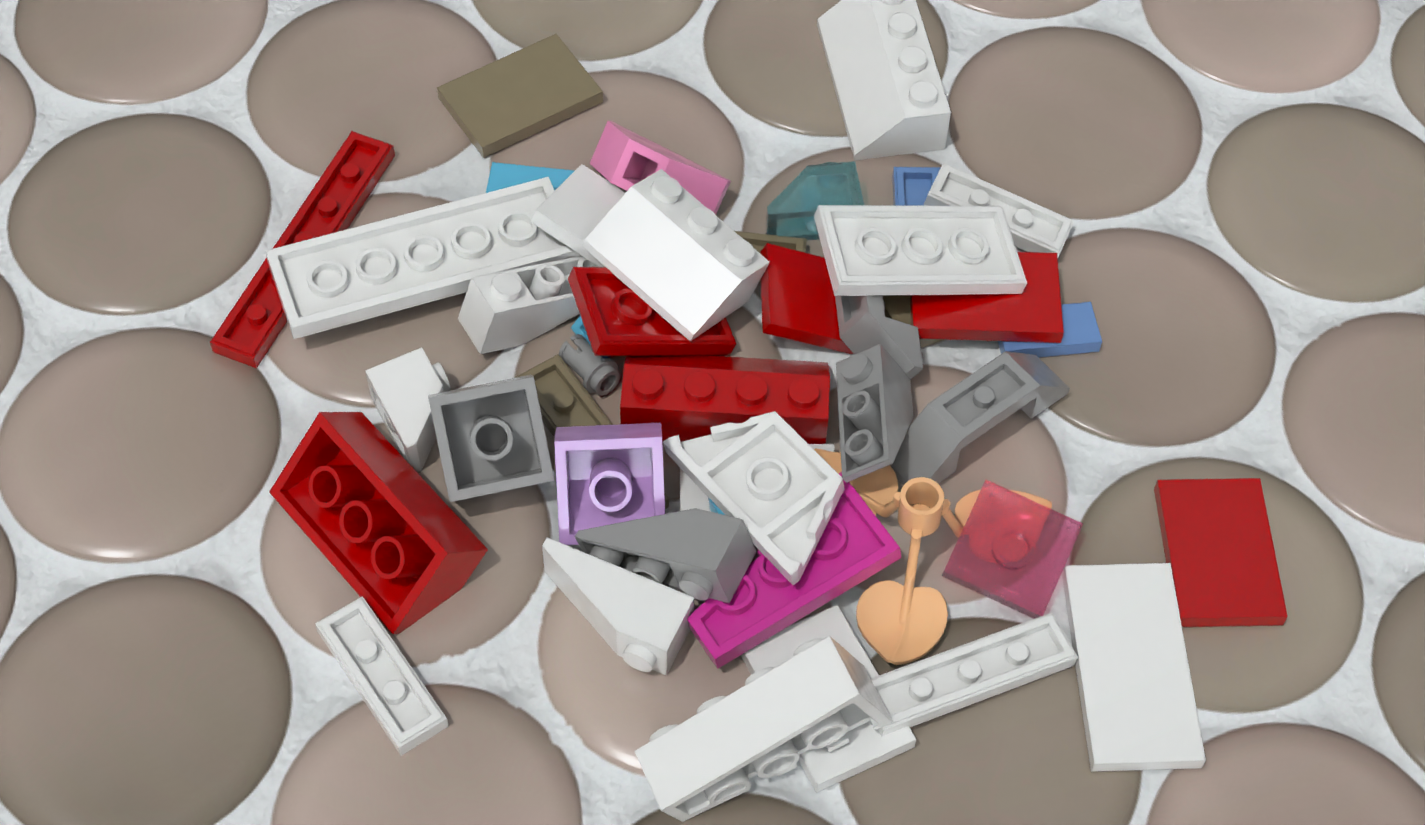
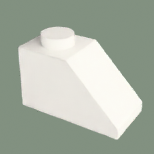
[365,347,450,473]

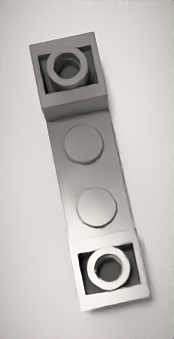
[835,295,923,380]
[890,351,1070,485]

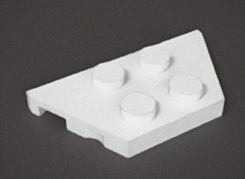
[663,411,844,585]

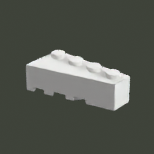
[634,635,893,822]

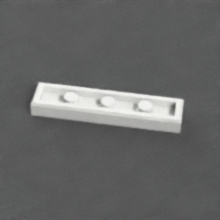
[871,612,1078,737]

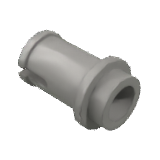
[559,334,620,395]

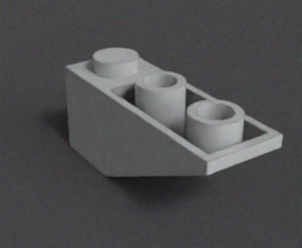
[836,344,913,483]
[575,508,756,603]

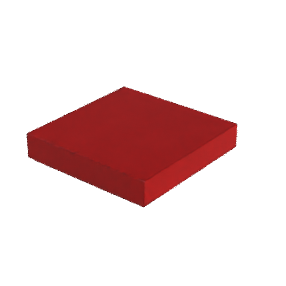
[760,243,853,354]

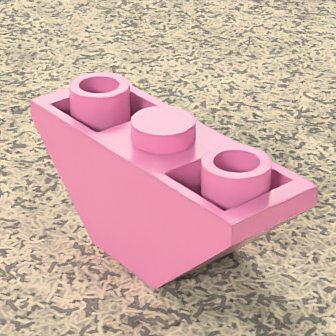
[589,121,731,214]

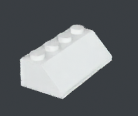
[817,0,951,161]

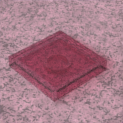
[942,480,1083,619]

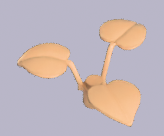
[814,448,1052,665]

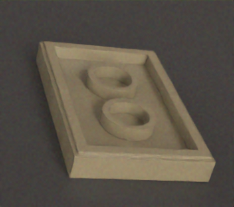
[437,34,603,158]

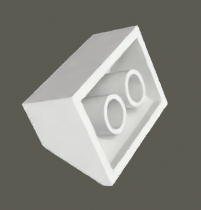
[582,169,770,341]

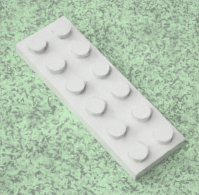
[266,177,580,339]

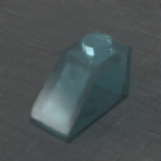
[765,161,864,241]

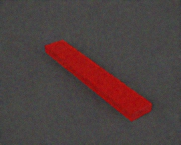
[210,131,395,369]

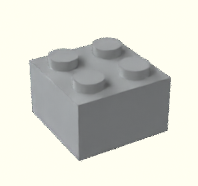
[428,375,555,502]

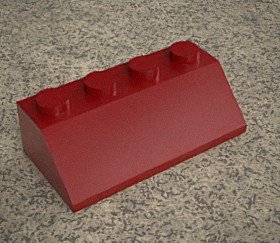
[620,355,830,444]
[269,412,488,634]

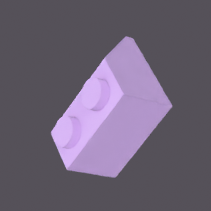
[554,423,665,545]

